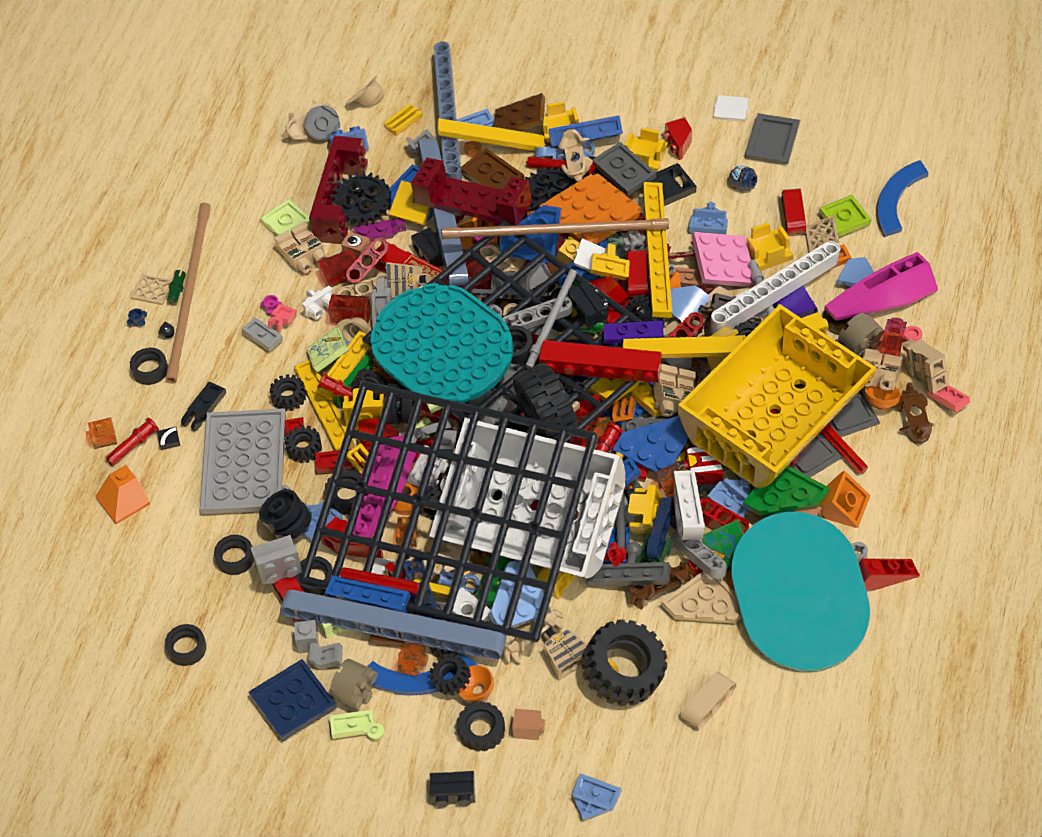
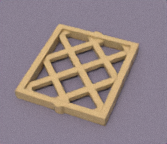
[806,215,840,252]
[131,274,172,305]

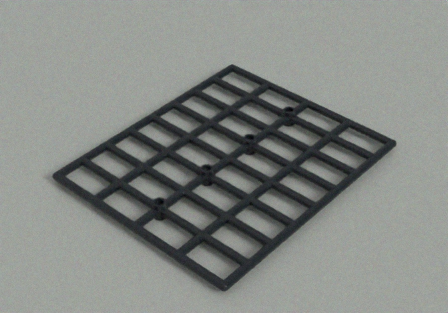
[362,221,665,443]
[300,381,598,642]

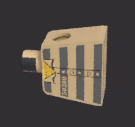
[386,263,431,299]
[544,628,587,681]

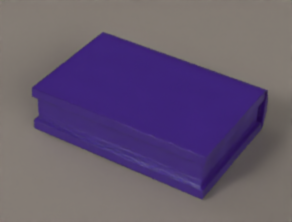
[772,286,818,318]

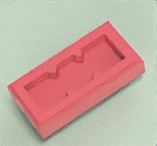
[927,385,970,412]

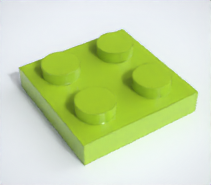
[819,195,871,237]

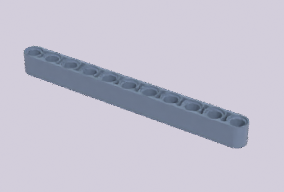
[434,42,462,180]
[418,138,468,286]
[280,590,507,660]

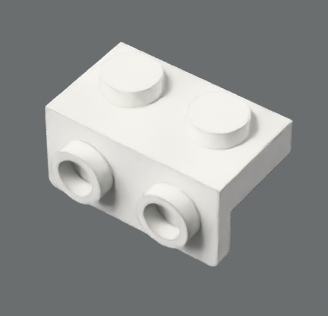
[406,445,448,488]

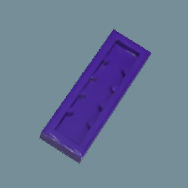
[604,321,664,344]

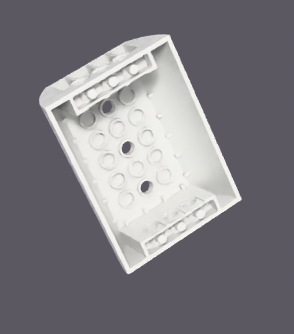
[429,418,625,578]

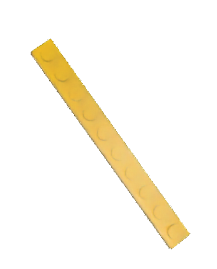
[643,182,672,318]

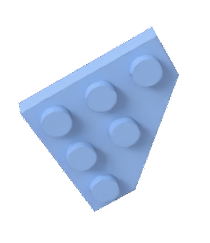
[488,560,550,628]

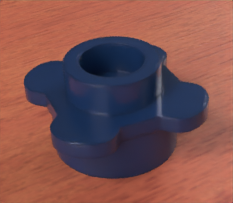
[127,308,147,326]

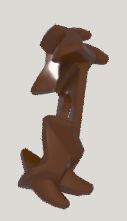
[894,382,934,443]
[629,562,695,609]

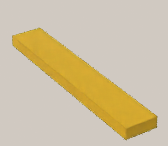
[437,118,545,151]
[623,336,743,358]
[294,359,355,450]

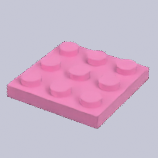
[691,232,756,287]

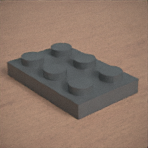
[592,142,656,196]

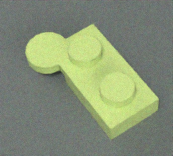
[330,710,384,740]

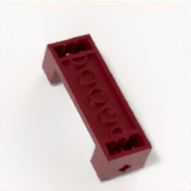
[309,136,368,244]
[411,157,532,226]

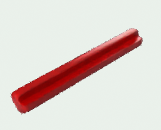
[526,156,595,174]
[820,424,868,474]
[340,567,419,594]

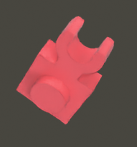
[268,304,297,332]

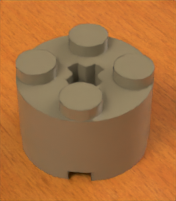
[838,312,884,358]
[330,659,378,708]

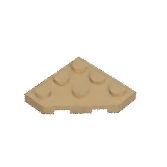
[661,571,742,624]

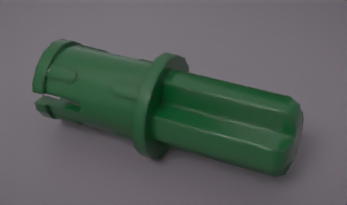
[167,270,186,304]

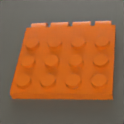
[539,174,642,244]

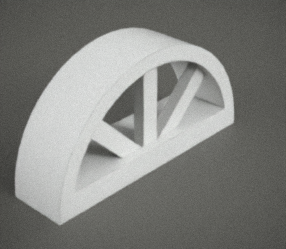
[674,470,705,541]

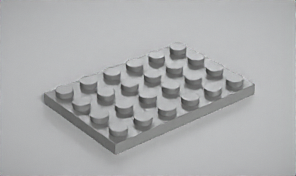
[200,409,286,514]

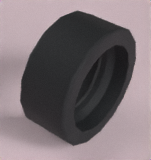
[508,325,533,364]
[130,347,168,385]
[214,534,254,575]
[295,556,333,596]
[165,624,207,666]

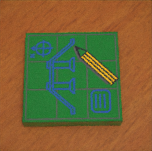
[702,520,744,570]

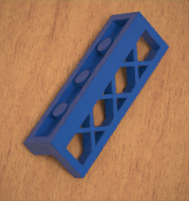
[548,115,623,148]
[325,575,410,613]

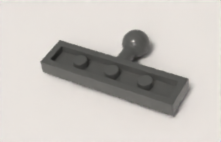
[587,542,671,587]

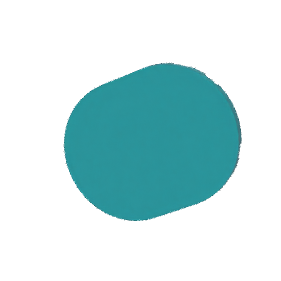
[371,283,513,403]
[731,512,870,672]

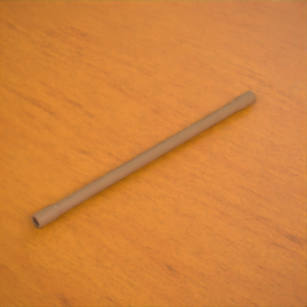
[165,202,211,384]
[441,218,669,239]

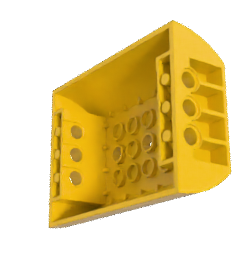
[678,304,877,488]

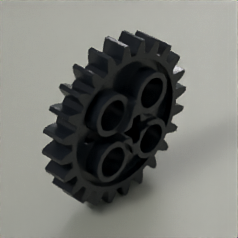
[525,167,577,211]
[332,171,392,227]

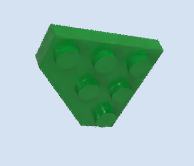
[743,466,830,516]

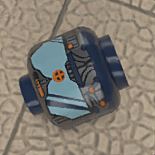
[729,165,758,191]

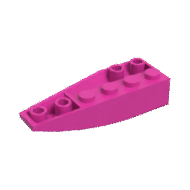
[824,251,938,321]
[353,435,416,538]

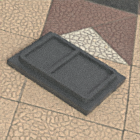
[745,113,800,164]
[828,390,880,437]
[790,433,842,478]

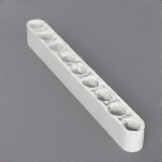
[709,241,840,334]

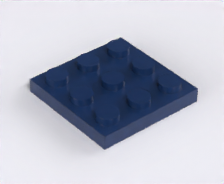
[248,659,337,741]

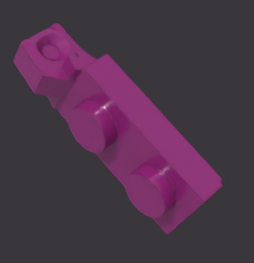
[353,219,406,242]

